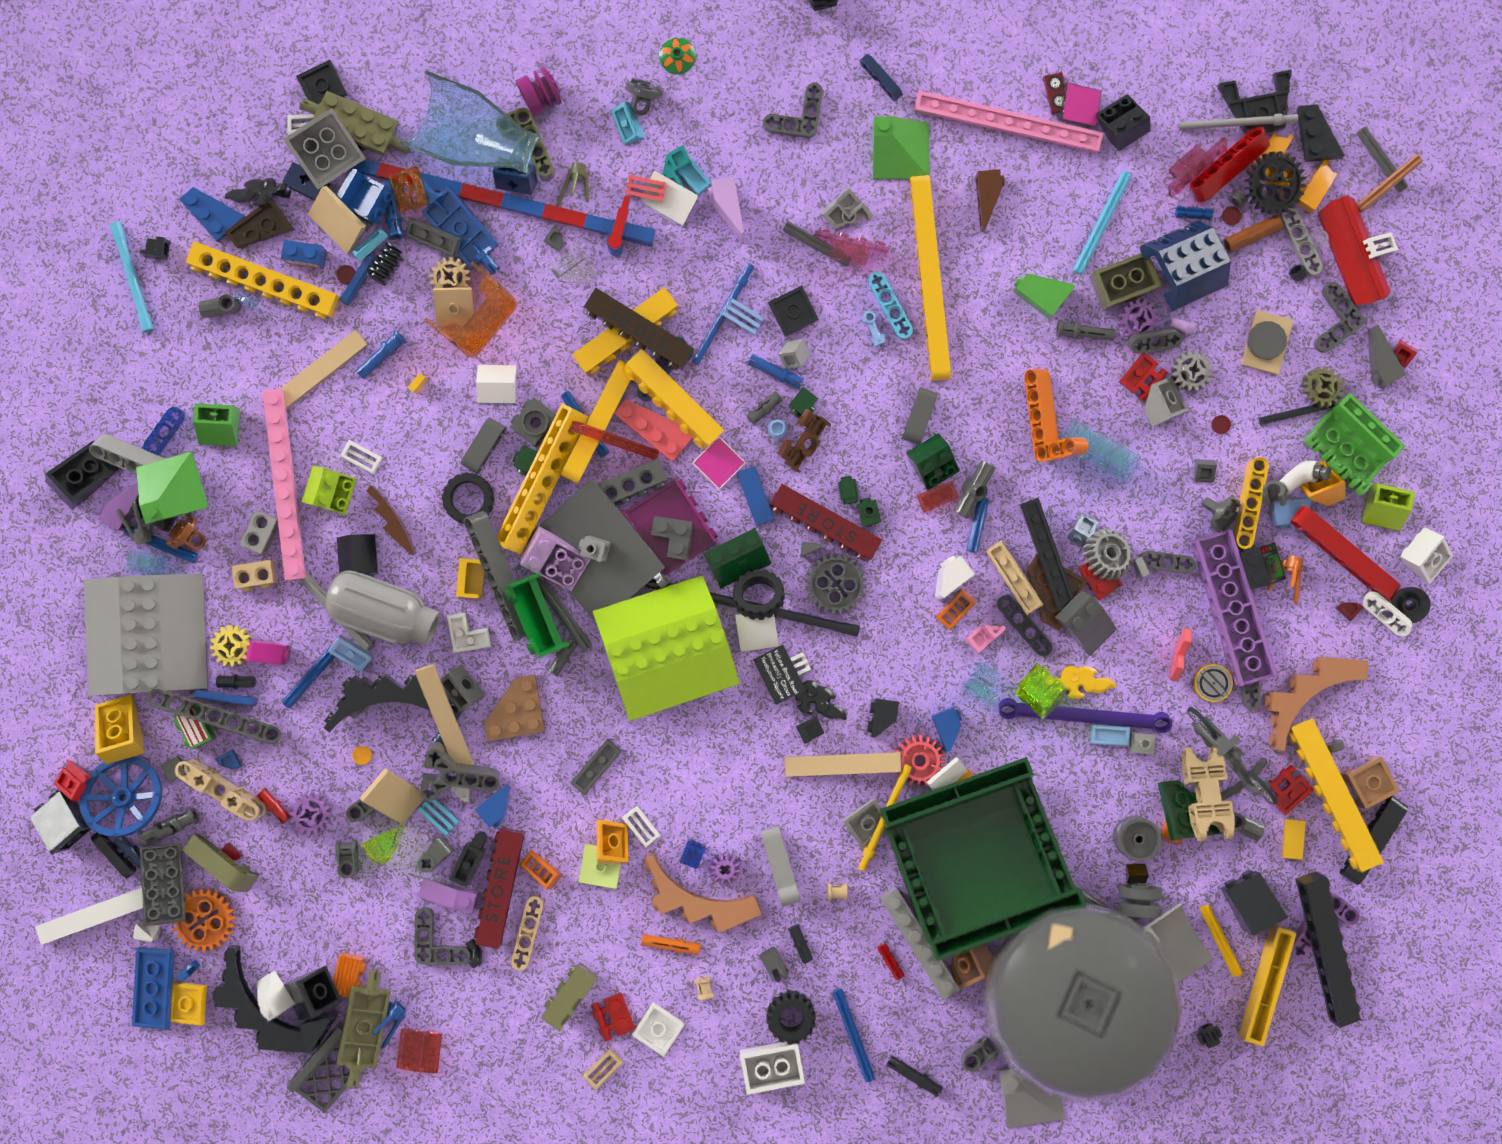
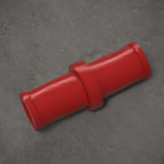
[256,788,292,824]

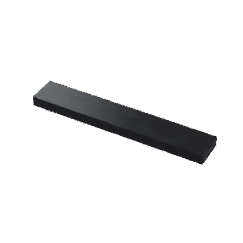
[1019,498,1074,613]

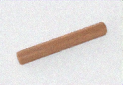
[1357,154,1423,212]

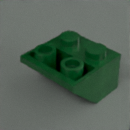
[906,433,960,491]

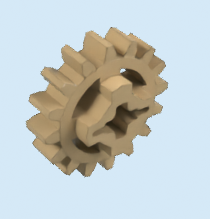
[429,257,472,288]

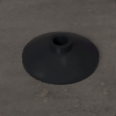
[1390,587,1431,623]

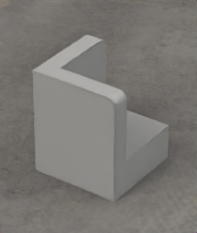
[779,339,810,369]

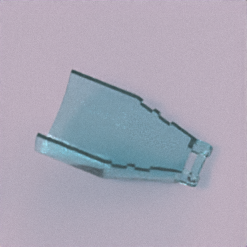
[399,71,540,173]

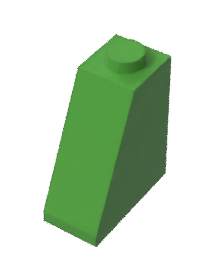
[1013,273,1075,319]

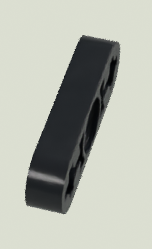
[91,832,137,878]

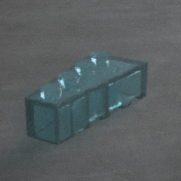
[1061,419,1141,484]

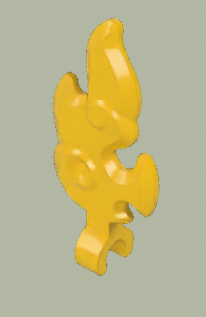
[1046,666,1117,699]

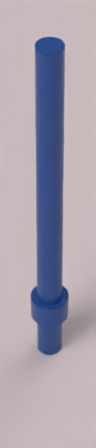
[692,263,754,365]

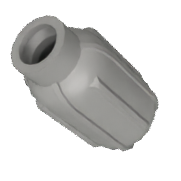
[325,571,441,646]

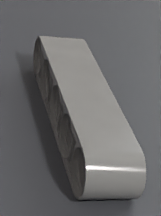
[89,434,165,475]

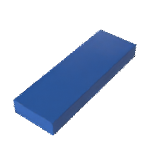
[737,466,774,526]
[194,690,258,706]

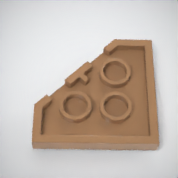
[484,674,545,742]

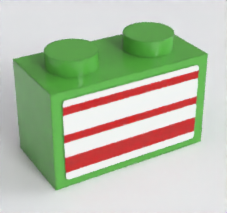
[173,706,217,750]

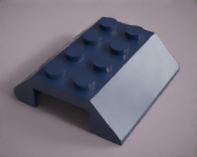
[1140,221,1231,312]

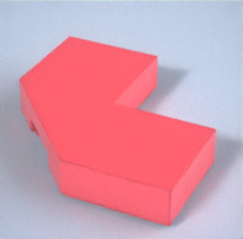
[1170,628,1192,682]

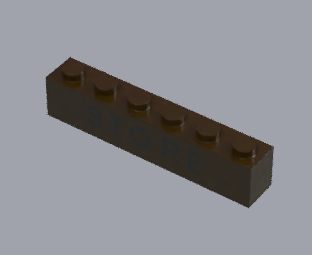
[583,287,695,371]

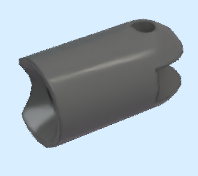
[759,947,789,983]

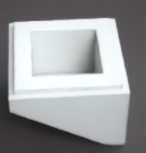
[133,921,161,942]

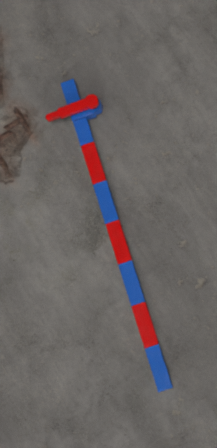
[348,159,655,256]

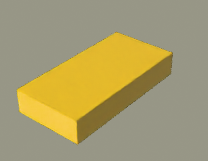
[1282,819,1306,860]

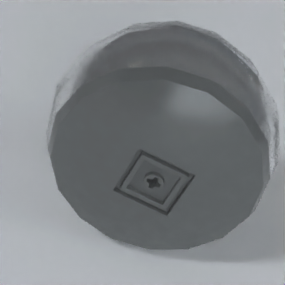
[983,902,1183,1104]

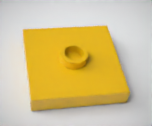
[170,982,207,1026]

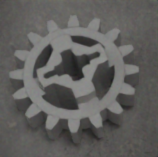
[1171,350,1214,392]

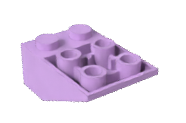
[520,526,591,591]

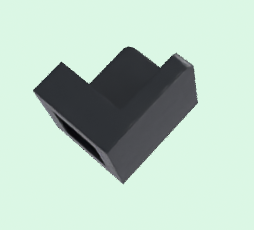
[139,236,170,260]
[796,716,824,744]

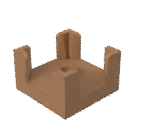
[1340,755,1400,809]

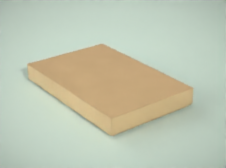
[308,186,366,254]
[1241,310,1293,375]
[360,768,424,825]

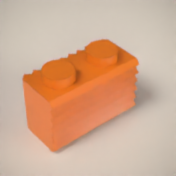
[333,952,367,998]

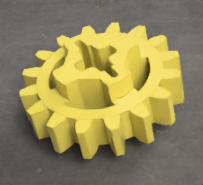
[210,625,252,667]

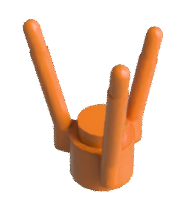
[1267,555,1303,605]

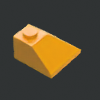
[1299,461,1346,506]

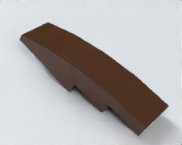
[366,485,416,556]

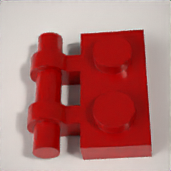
[1119,353,1168,402]
[1263,765,1314,815]
[591,992,636,1042]

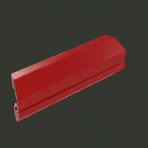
[1318,196,1391,305]

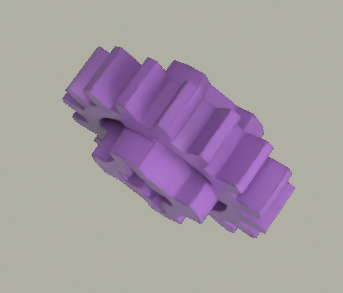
[1117,299,1159,337]
[289,792,333,835]

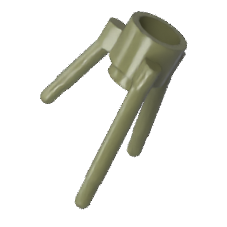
[556,162,589,206]

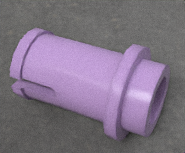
[1169,316,1196,336]

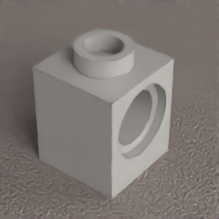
[1129,732,1156,755]

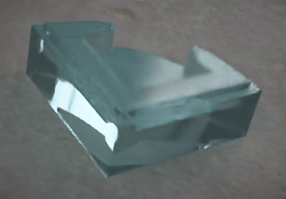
[235,290,259,308]

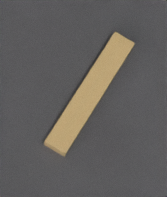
[280,330,369,410]
[415,664,475,765]
[785,752,902,777]

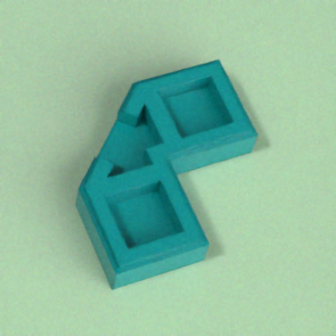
[661,145,693,188]

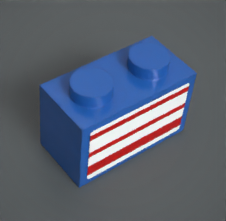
[281,240,327,269]

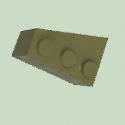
[541,963,599,1032]

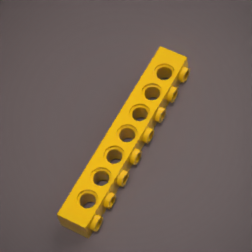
[186,241,340,320]
[497,403,589,554]

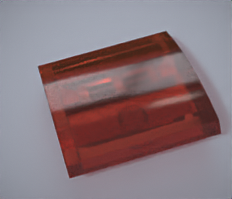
[396,1028,442,1073]

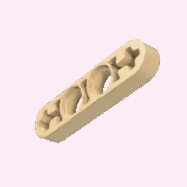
[511,895,544,971]

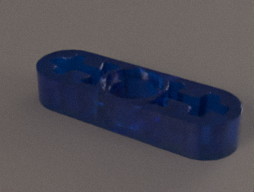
[143,407,185,455]

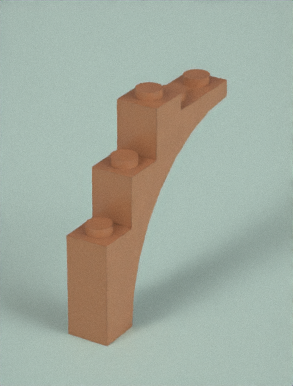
[1264,657,1368,751]
[644,852,762,933]

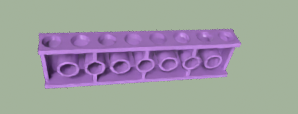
[1190,529,1278,687]

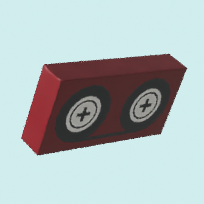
[1043,72,1067,114]

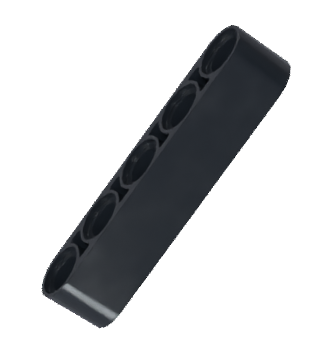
[1340,796,1408,885]

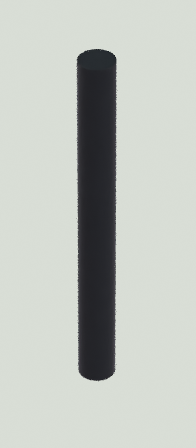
[1258,404,1335,425]

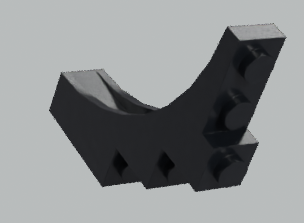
[324,674,453,733]
[213,945,306,1053]

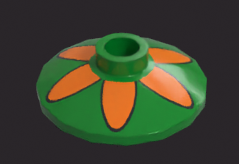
[659,38,696,74]

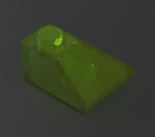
[360,824,405,864]

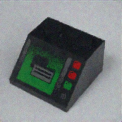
[1239,542,1286,590]

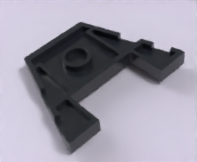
[1217,69,1292,134]

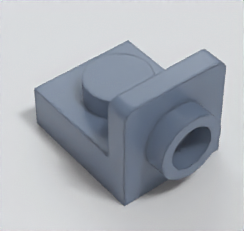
[1067,512,1099,547]

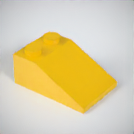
[95,694,144,764]

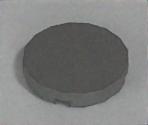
[1247,321,1287,360]

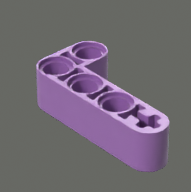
[1291,893,1360,959]

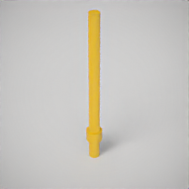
[858,764,912,871]

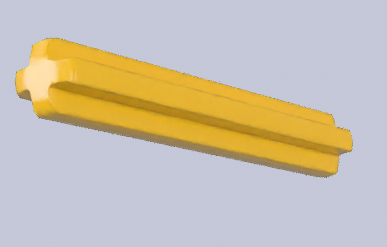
[1199,904,1243,977]

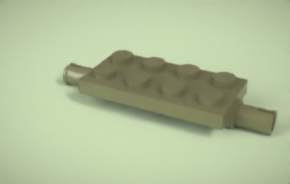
[299,91,412,156]
[336,969,391,1089]

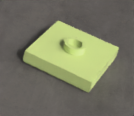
[579,843,621,889]

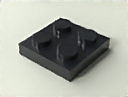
[296,59,348,104]
[768,285,819,337]

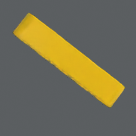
[1233,457,1269,550]

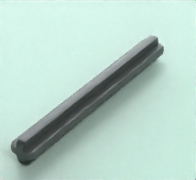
[529,571,592,651]

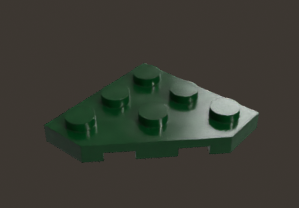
[1158,780,1223,841]

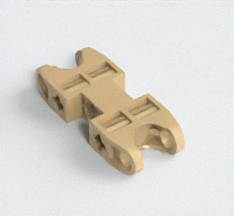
[1182,746,1235,842]
[175,759,268,821]

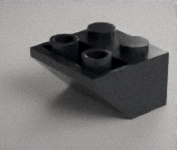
[1096,94,1151,151]

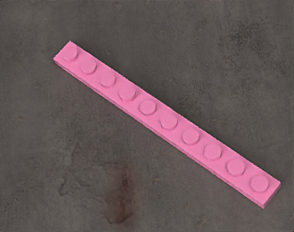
[914,91,1103,153]
[262,389,306,581]

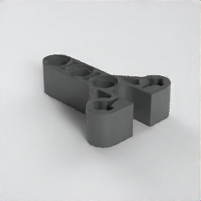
[420,742,500,801]

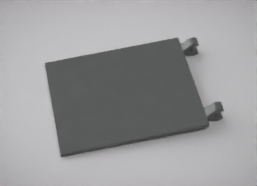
[528,478,670,623]

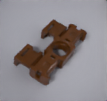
[776,409,831,473]

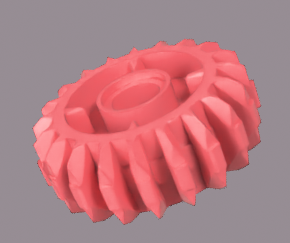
[895,734,946,787]

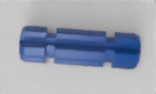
[1175,206,1213,220]

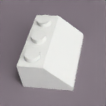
[935,555,975,600]

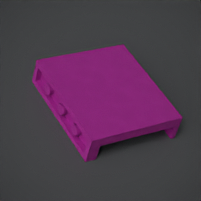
[621,477,718,576]

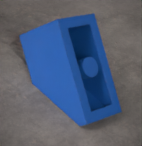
[931,707,962,752]
[475,784,511,828]

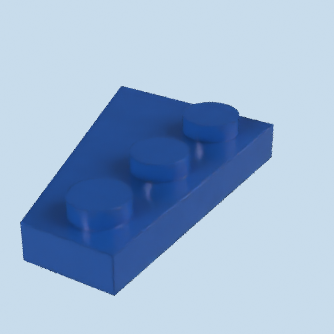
[179,187,246,242]

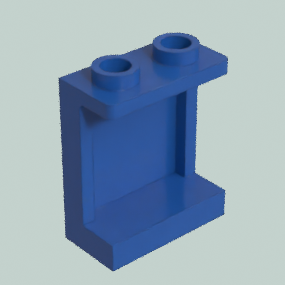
[336,168,395,225]

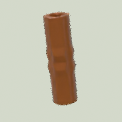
[1223,215,1283,253]

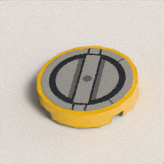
[1194,664,1233,702]

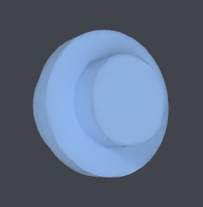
[768,419,787,438]

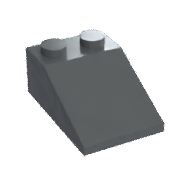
[1055,590,1117,656]

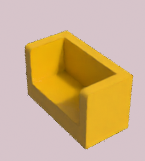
[456,558,484,599]

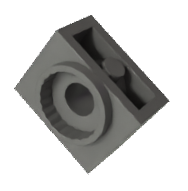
[510,397,556,447]

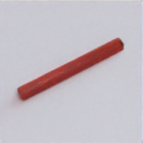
[570,421,659,459]

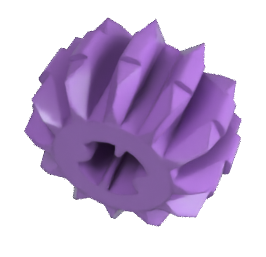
[709,852,741,885]

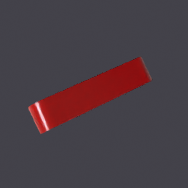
[1189,127,1270,202]

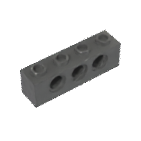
[598,458,668,505]

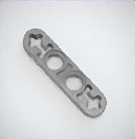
[1280,208,1323,277]

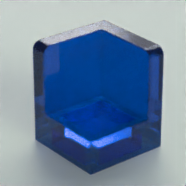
[680,839,706,869]

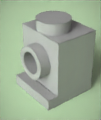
[578,535,611,562]

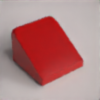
[1393,340,1418,368]

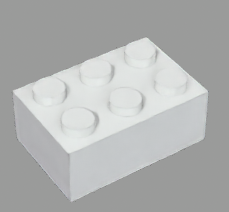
[740,1041,805,1095]

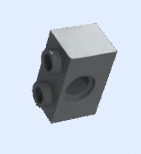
[441,664,485,713]

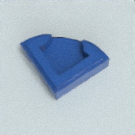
[215,749,242,769]
[176,960,200,982]

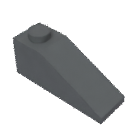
[1368,325,1406,388]

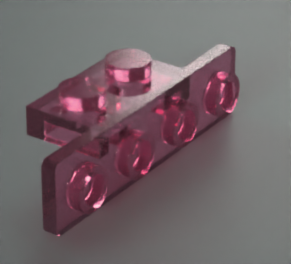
[1168,137,1227,198]
[814,228,890,266]

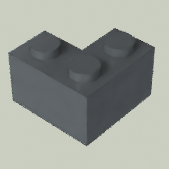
[651,516,694,562]

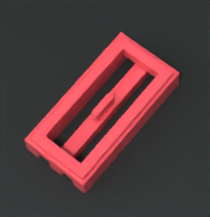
[625,175,666,202]

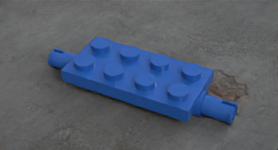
[417,180,500,275]

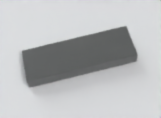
[405,218,462,257]
[570,739,622,795]

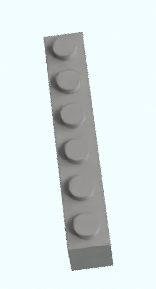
[879,886,960,1000]

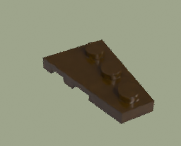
[225,199,295,249]

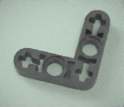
[763,82,823,138]
[1314,282,1364,353]
[414,907,472,965]

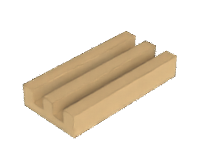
[582,1048,624,1090]

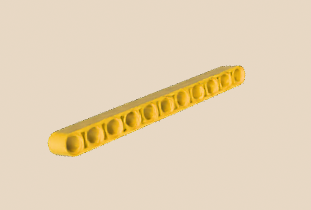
[909,175,951,381]

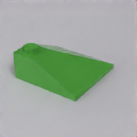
[872,117,930,179]
[136,452,209,524]

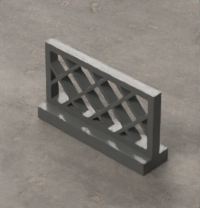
[287,1021,349,1113]

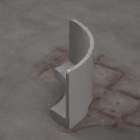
[1142,903,1212,985]

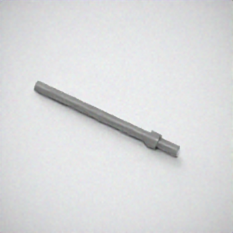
[1180,113,1298,130]

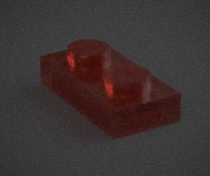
[916,480,959,513]

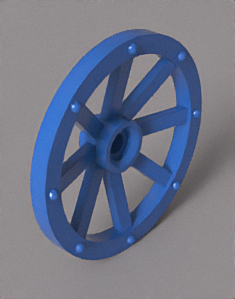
[79,757,163,838]

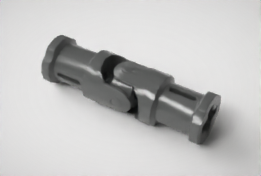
[137,807,199,847]

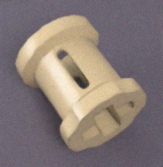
[827,883,847,901]
[694,976,714,1000]

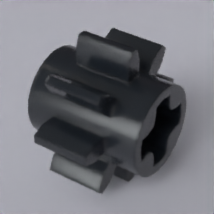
[1196,1023,1223,1048]

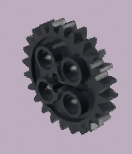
[1244,151,1306,215]

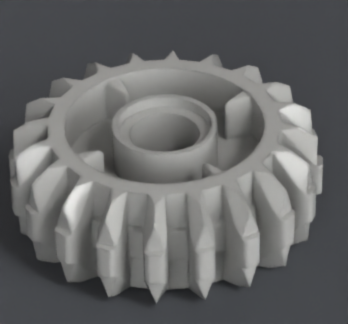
[1083,528,1135,580]

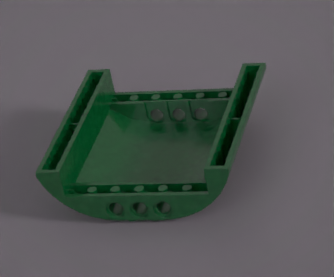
[880,757,1087,961]

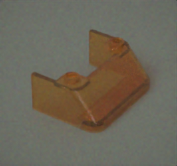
[424,261,517,358]

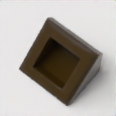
[1126,863,1148,884]

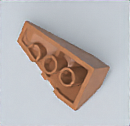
[949,944,999,989]

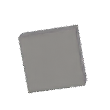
[1132,557,1150,578]

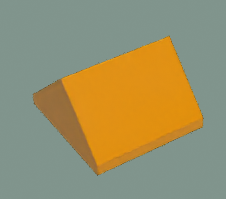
[597,820,628,864]

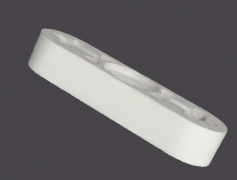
[1363,592,1412,636]

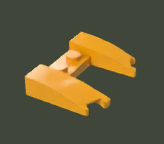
[1248,133,1337,214]

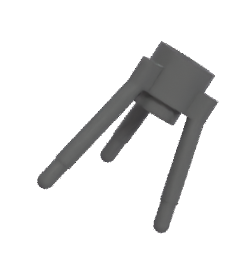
[116,501,153,545]

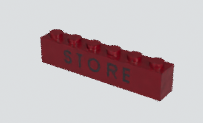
[770,484,883,562]
[474,827,525,949]

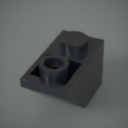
[867,698,899,738]

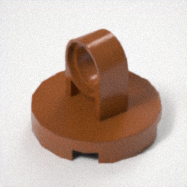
[166,513,206,550]

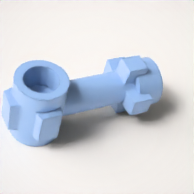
[862,310,885,347]

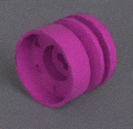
[515,66,562,117]

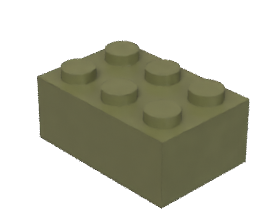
[1089,253,1162,311]

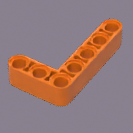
[1024,369,1089,462]

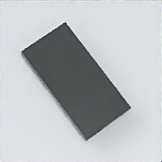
[140,843,186,927]

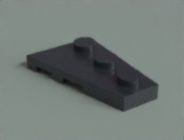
[1297,104,1345,162]

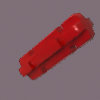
[877,943,904,980]

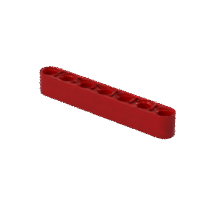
[1290,505,1401,601]

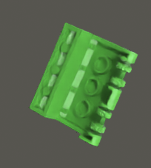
[1303,392,1405,496]

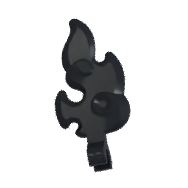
[223,178,291,206]
[795,680,847,720]

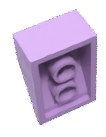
[708,176,745,242]

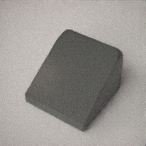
[1195,459,1217,482]
[800,542,821,558]

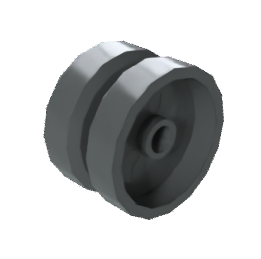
[1113,816,1162,861]
[1118,884,1163,918]

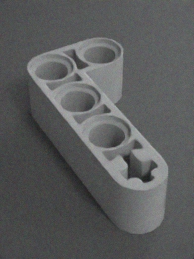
[760,826,801,907]

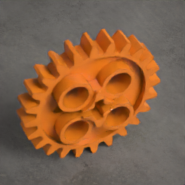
[172,887,237,952]

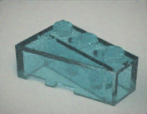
[960,660,999,706]

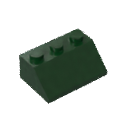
[703,528,772,589]

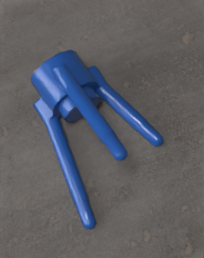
[373,1001,407,1049]

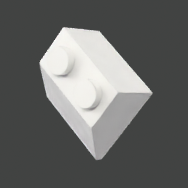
[1400,527,1453,585]

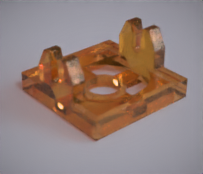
[389,166,428,213]

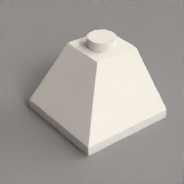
[256,971,295,1021]

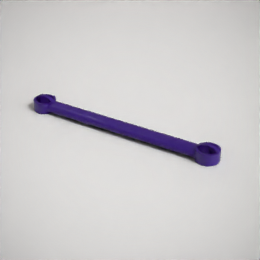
[998,698,1172,733]

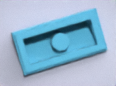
[611,102,645,145]

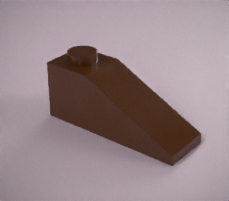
[975,169,1005,232]

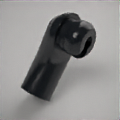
[466,938,482,968]

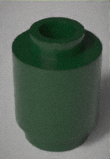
[837,476,859,505]

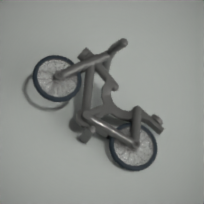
[1187,707,1278,805]

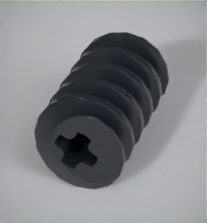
[365,242,404,286]

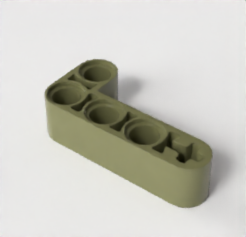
[497,108,555,182]
[183,833,259,892]

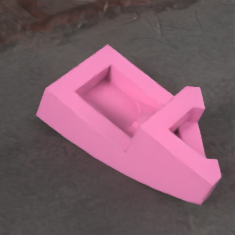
[965,625,1006,654]

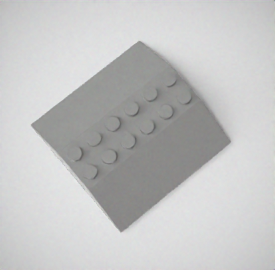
[84,574,208,696]

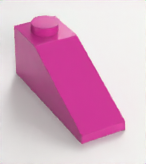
[245,641,290,665]

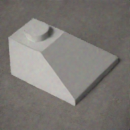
[1144,377,1188,427]

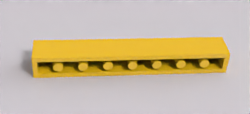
[1288,718,1384,872]

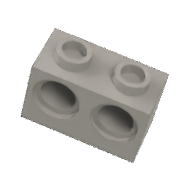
[240,510,279,555]

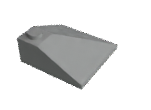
[283,108,366,190]
[998,1066,1065,1128]

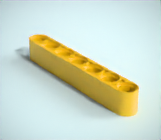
[561,360,631,484]

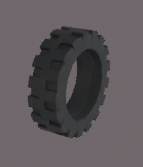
[442,473,495,524]
[733,569,785,620]

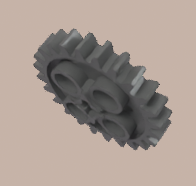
[805,553,867,615]

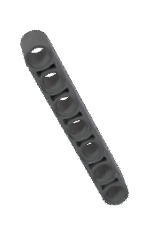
[464,511,526,641]
[147,689,281,744]

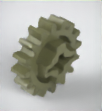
[1301,366,1345,408]

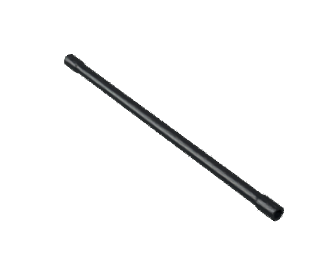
[644,579,860,637]

